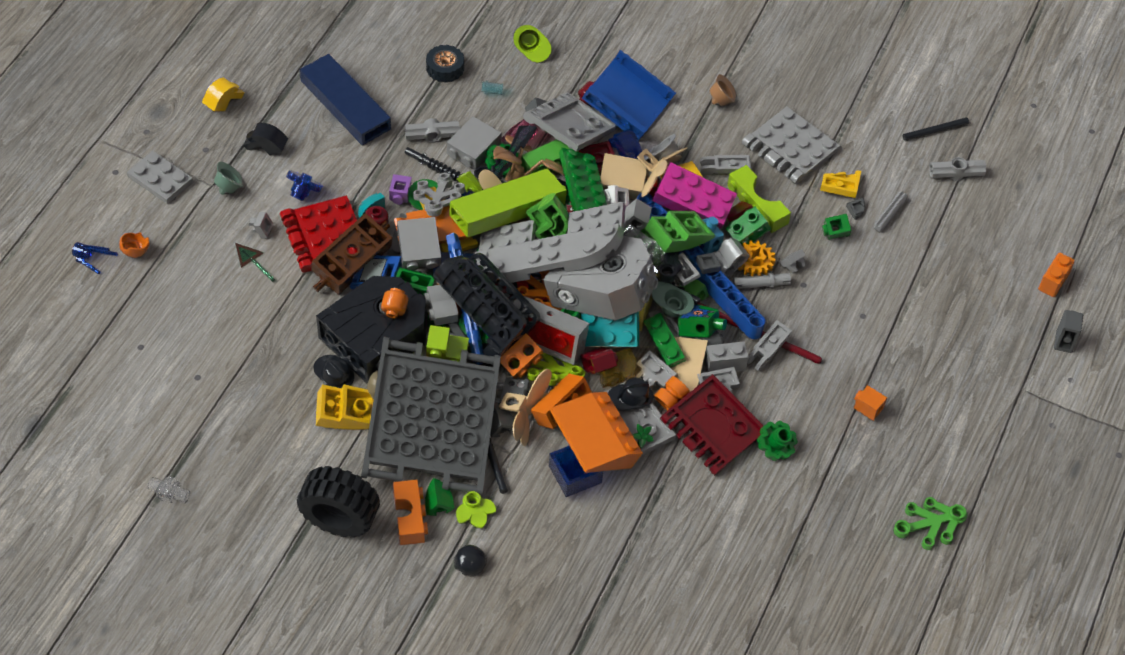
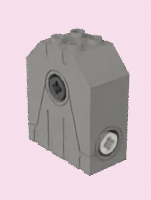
[543,236,658,320]

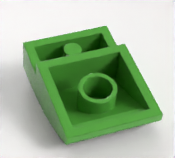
[645,211,716,253]

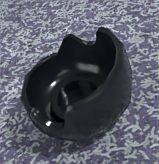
[454,545,487,576]

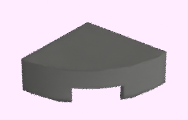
[846,198,865,220]

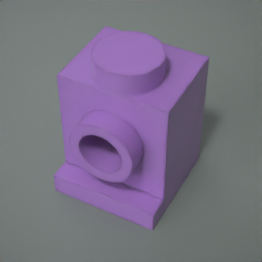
[389,174,412,205]

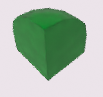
[425,478,455,516]

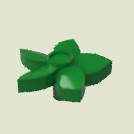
[633,424,654,448]

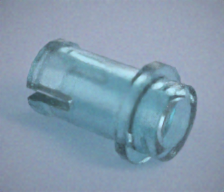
[481,80,503,95]

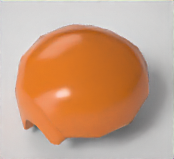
[119,232,149,258]

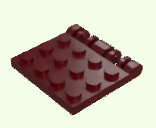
[660,374,763,476]

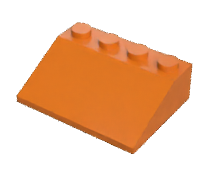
[550,392,643,473]

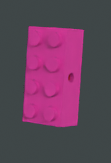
[652,162,737,229]

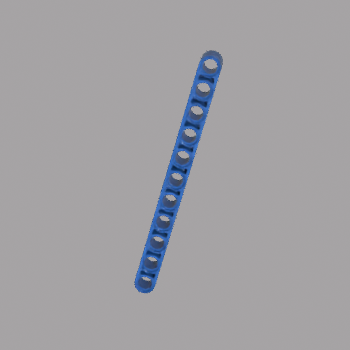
[637,193,766,339]

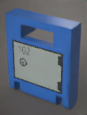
[350,255,402,290]

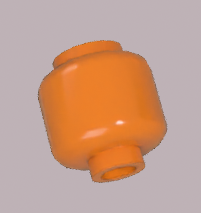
[381,288,408,318]

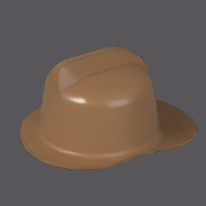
[709,74,736,106]

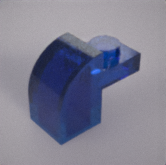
[608,129,642,159]

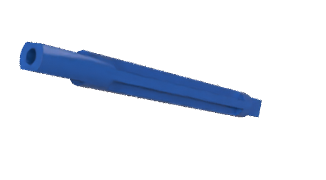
[446,232,485,365]

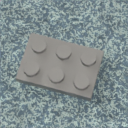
[127,151,193,204]

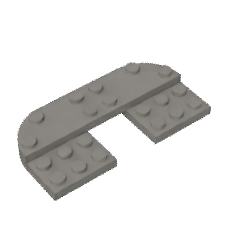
[475,202,626,283]

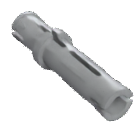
[733,273,791,289]

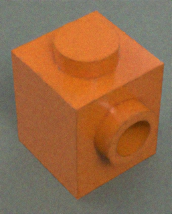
[854,385,887,421]

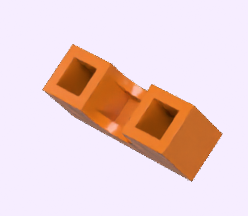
[393,480,428,545]

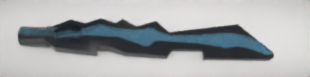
[482,126,537,190]

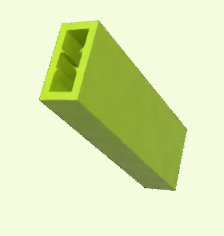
[449,168,567,238]

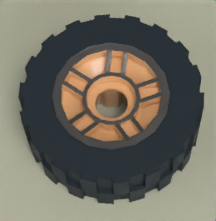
[426,45,464,83]

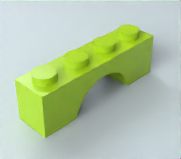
[727,165,791,233]

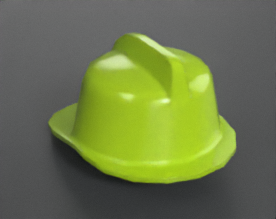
[513,25,551,62]

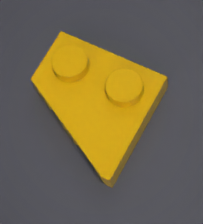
[820,170,861,198]

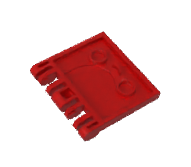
[280,195,358,273]

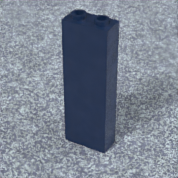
[300,54,391,146]

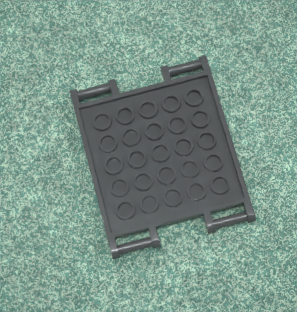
[361,337,501,496]

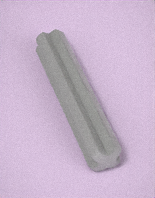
[874,191,907,232]

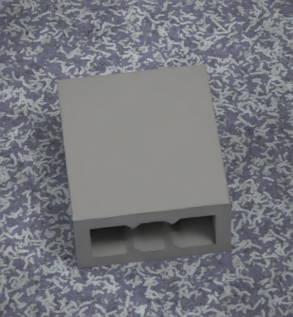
[447,116,502,170]
[397,217,441,271]

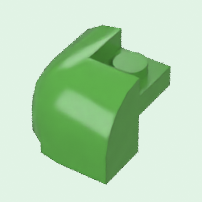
[526,193,569,239]

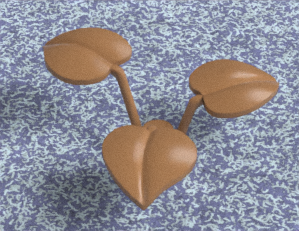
[493,135,564,182]

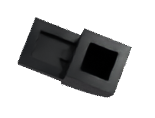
[243,123,288,155]

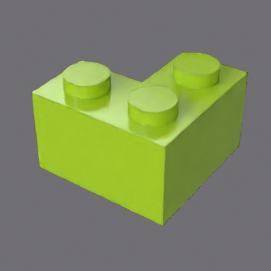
[426,325,469,362]

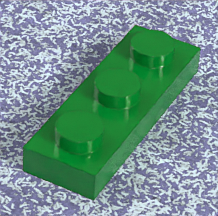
[643,313,686,368]

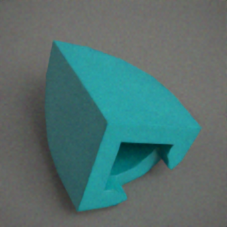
[358,193,385,218]

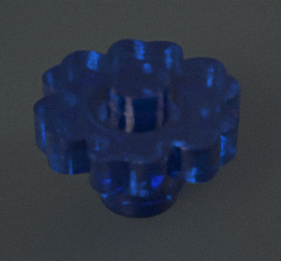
[286,170,323,201]

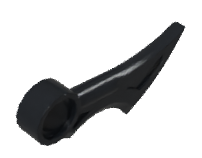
[657,251,683,283]

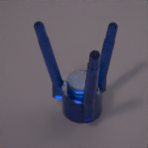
[72,242,118,274]

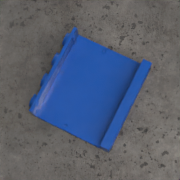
[582,50,676,141]

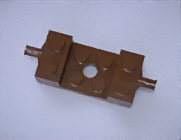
[312,213,393,295]

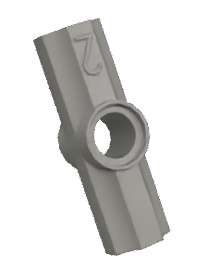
[405,118,460,143]
[929,157,986,181]

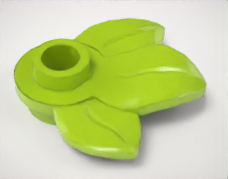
[456,491,496,528]

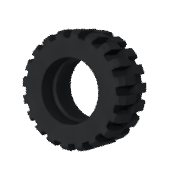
[297,466,380,538]

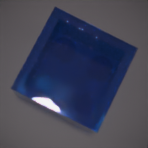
[549,445,603,497]

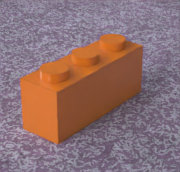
[531,373,592,429]

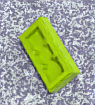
[457,171,483,195]

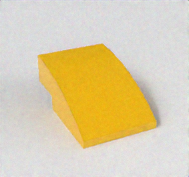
[315,384,373,430]

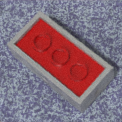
[513,296,589,365]

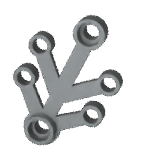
[413,173,465,216]

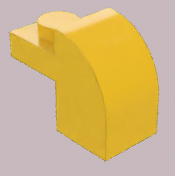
[202,77,245,111]

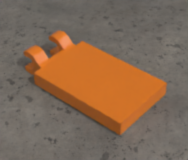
[394,205,469,244]

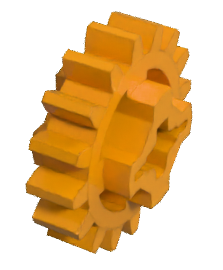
[738,240,776,276]

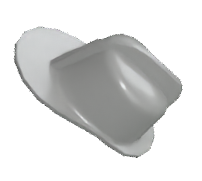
[644,134,679,161]

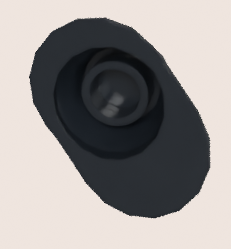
[313,354,355,388]
[608,377,654,410]

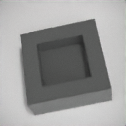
[696,253,721,274]

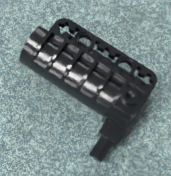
[433,253,540,367]

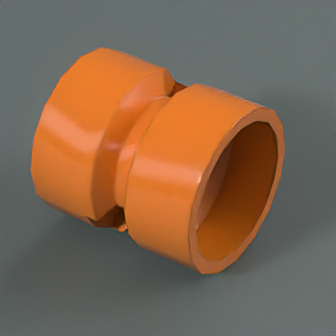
[653,376,690,411]

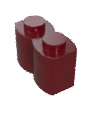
[580,347,618,374]

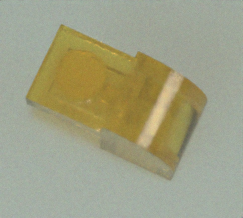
[600,348,636,388]

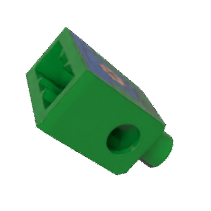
[678,304,727,338]

